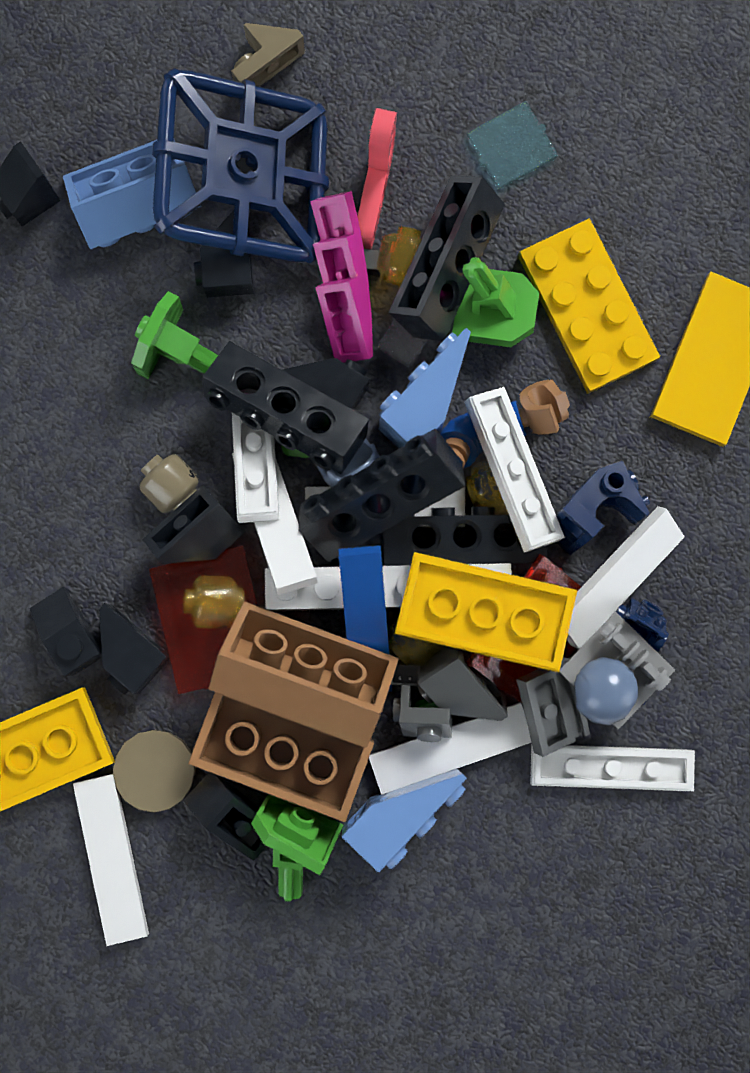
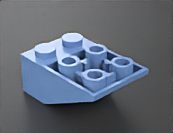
[379,328,471,449]
[342,769,467,872]

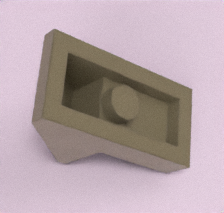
[231,23,305,87]

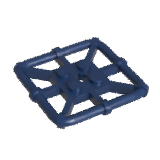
[152,68,329,263]

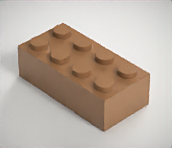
[209,602,399,747]
[188,692,374,822]

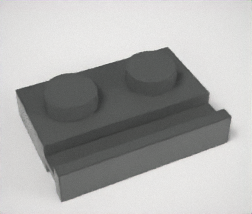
[517,657,590,757]

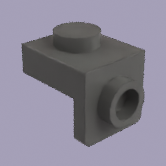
[393,685,452,742]

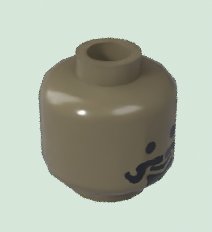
[139,454,199,513]

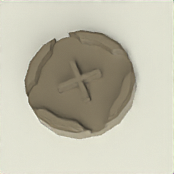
[113,729,196,812]

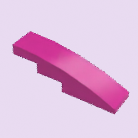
[310,191,373,363]

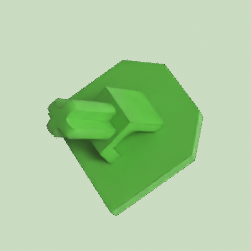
[452,257,539,347]
[131,291,218,379]
[251,795,343,901]

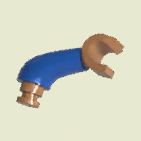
[440,380,570,468]

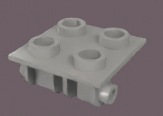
[559,612,675,729]

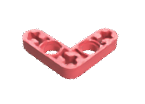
[357,108,397,250]

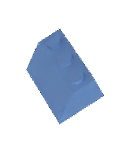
[63,140,201,249]

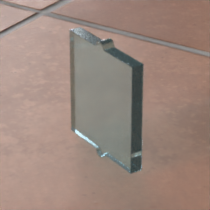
[467,101,558,190]

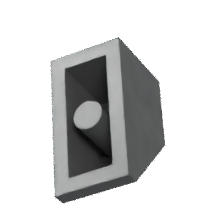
[417,646,508,721]

